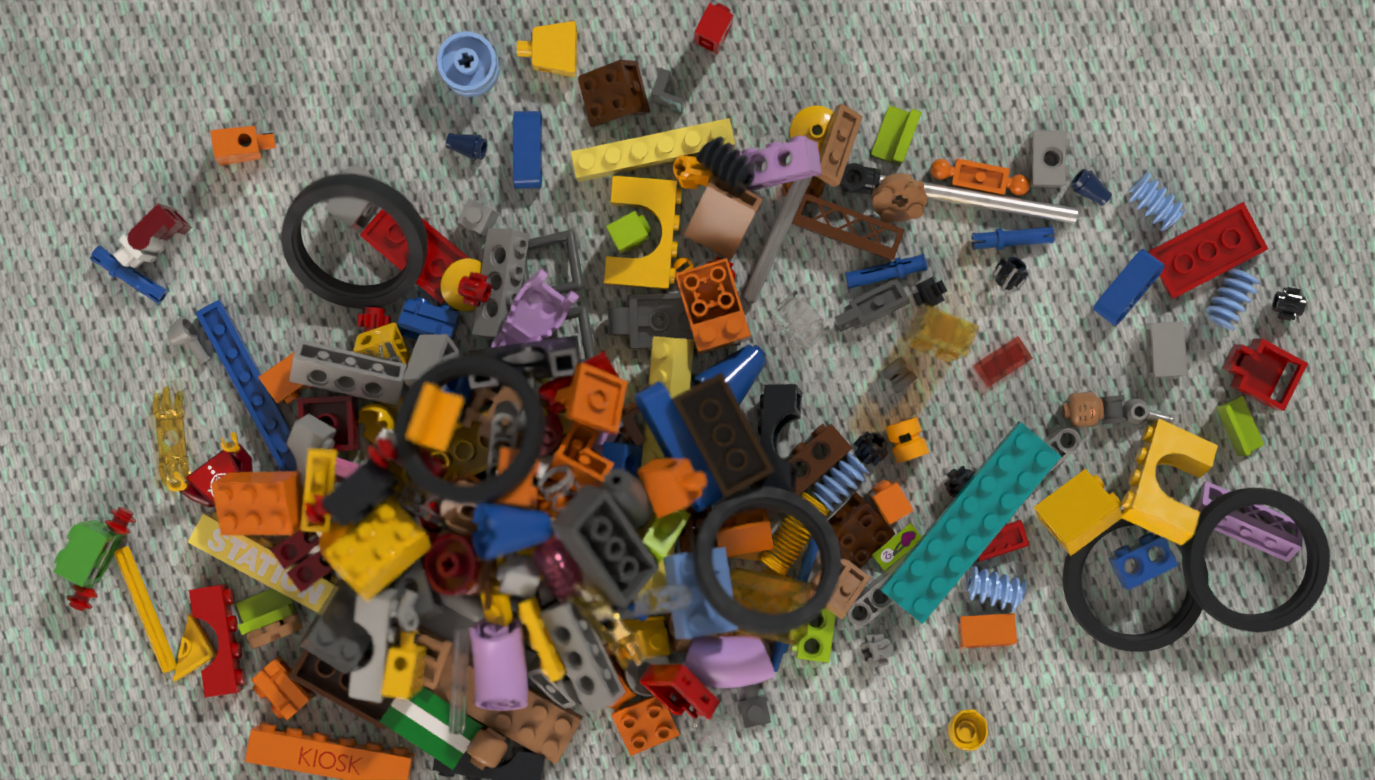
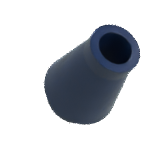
[446,133,488,161]
[1071,168,1112,206]

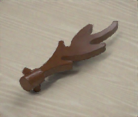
[476,554,497,610]

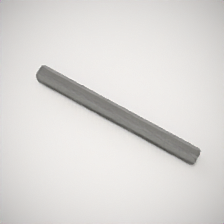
[742,157,820,303]

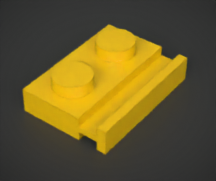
[611,616,671,661]

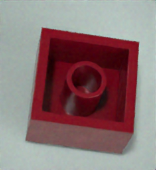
[297,396,360,451]

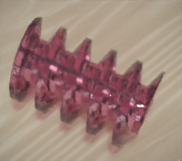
[533,538,583,600]

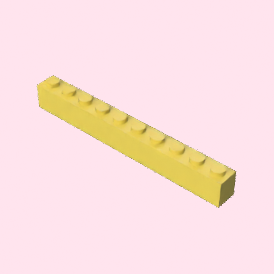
[630,336,694,611]

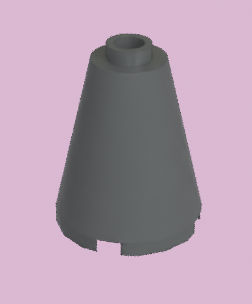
[602,469,654,530]

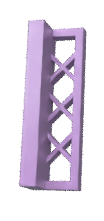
[1193,481,1303,562]

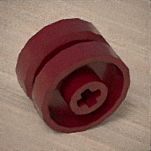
[424,534,496,595]

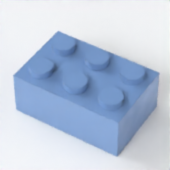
[663,547,738,639]

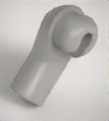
[396,589,419,632]

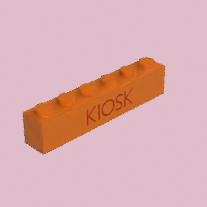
[245,723,415,780]

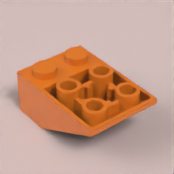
[675,258,751,355]

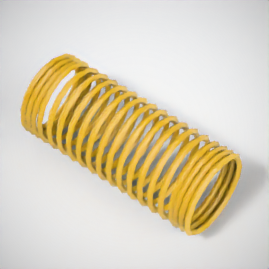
[758,492,831,577]

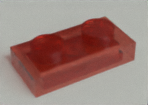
[972,336,1033,388]

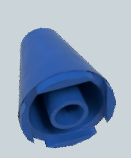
[693,345,766,405]
[473,502,554,560]

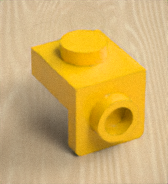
[481,580,513,626]

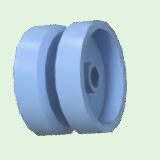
[437,31,500,97]

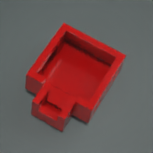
[1222,338,1308,411]
[639,664,720,720]

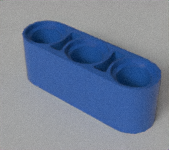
[513,111,542,189]
[1093,249,1165,326]

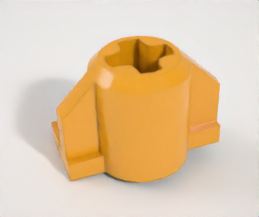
[673,155,713,189]

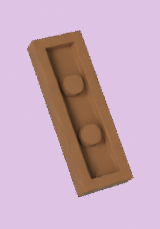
[816,103,863,187]

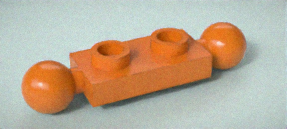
[930,158,1030,196]

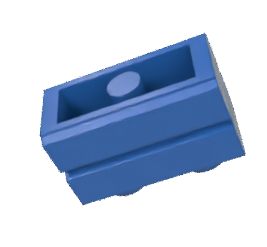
[397,297,459,341]

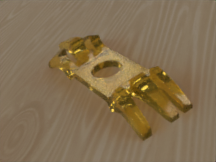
[153,386,190,486]
[566,584,647,670]

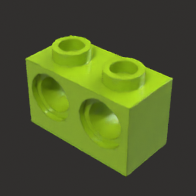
[606,211,651,255]
[791,602,836,663]

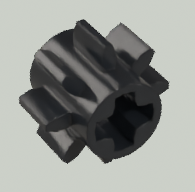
[993,257,1028,290]
[913,277,948,309]
[1272,287,1306,321]
[854,431,888,466]
[944,466,975,498]

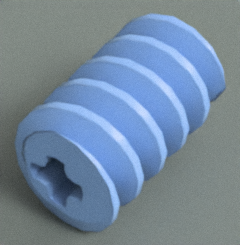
[1127,172,1186,232]
[1206,269,1261,331]
[812,453,871,512]
[966,566,1026,612]

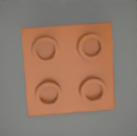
[611,696,680,756]

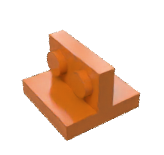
[555,363,628,435]

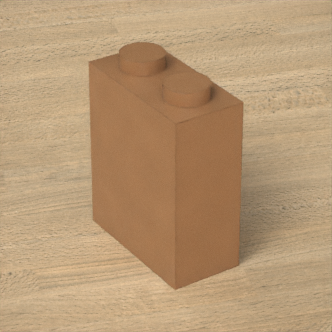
[684,175,763,260]

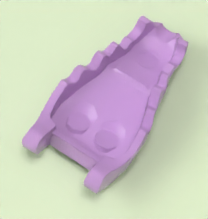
[491,269,578,347]

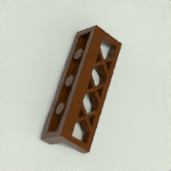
[791,193,905,261]

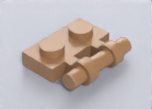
[461,385,522,444]

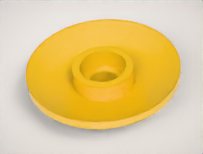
[790,106,834,154]
[440,258,482,311]

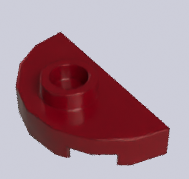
[539,412,563,458]

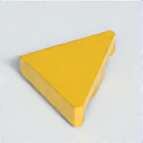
[173,613,217,682]

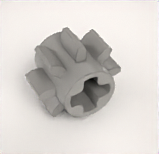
[860,633,893,667]

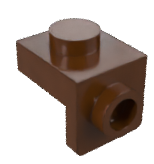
[619,401,646,446]

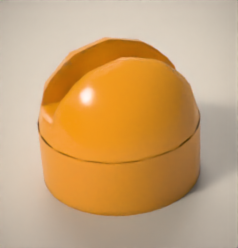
[673,257,694,273]

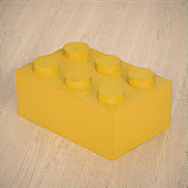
[324,498,431,602]

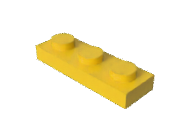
[301,448,337,532]
[518,595,567,682]

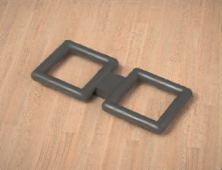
[521,230,596,380]

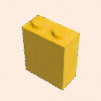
[1033,469,1122,556]

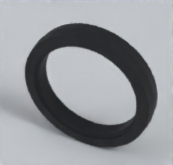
[281,173,428,309]
[395,355,545,505]
[693,487,841,634]
[1182,488,1330,632]
[1063,510,1209,652]

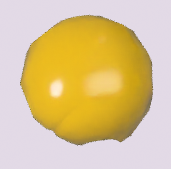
[357,402,396,445]
[947,709,988,751]

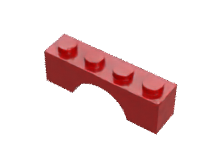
[189,583,246,698]

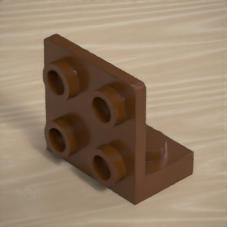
[578,60,650,127]
[828,492,895,569]

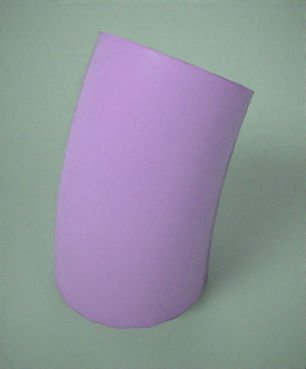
[470,616,528,710]
[684,632,775,688]

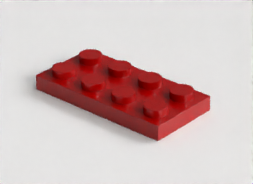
[1147,202,1268,299]
[360,209,469,305]

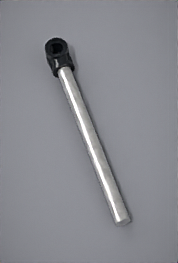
[840,163,1078,224]

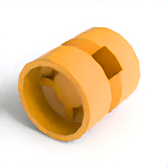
[884,416,930,463]

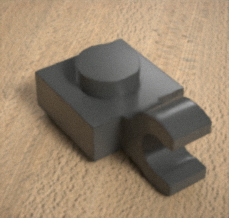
[739,684,771,728]

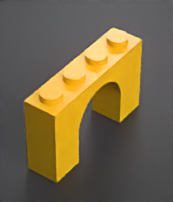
[604,176,682,290]
[1121,419,1218,545]

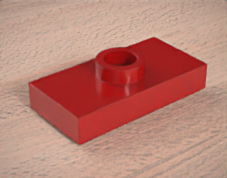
[977,519,1030,562]

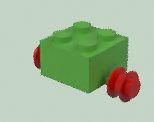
[53,507,136,611]

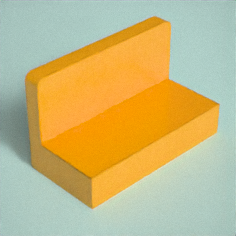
[406,383,464,452]

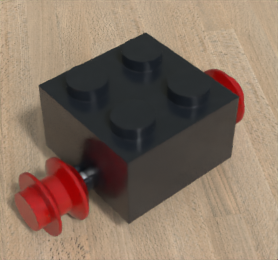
[304,437,399,527]

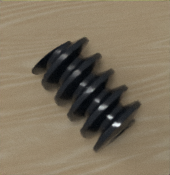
[696,136,756,194]

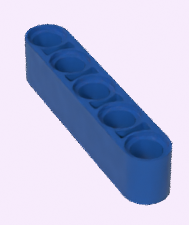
[634,381,723,513]

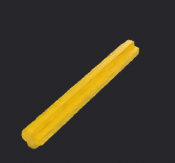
[114,546,177,673]

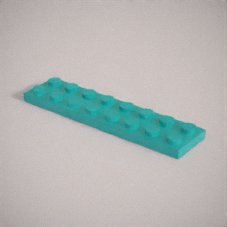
[879,421,1062,624]

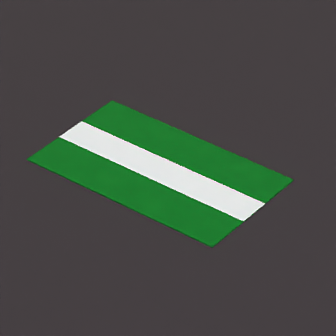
[379,687,482,770]

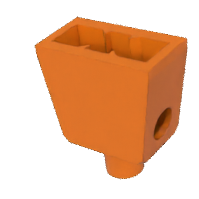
[210,126,276,166]
[637,458,707,518]

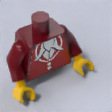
[166,432,253,508]

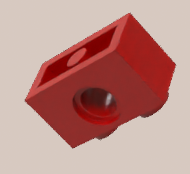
[694,3,734,55]

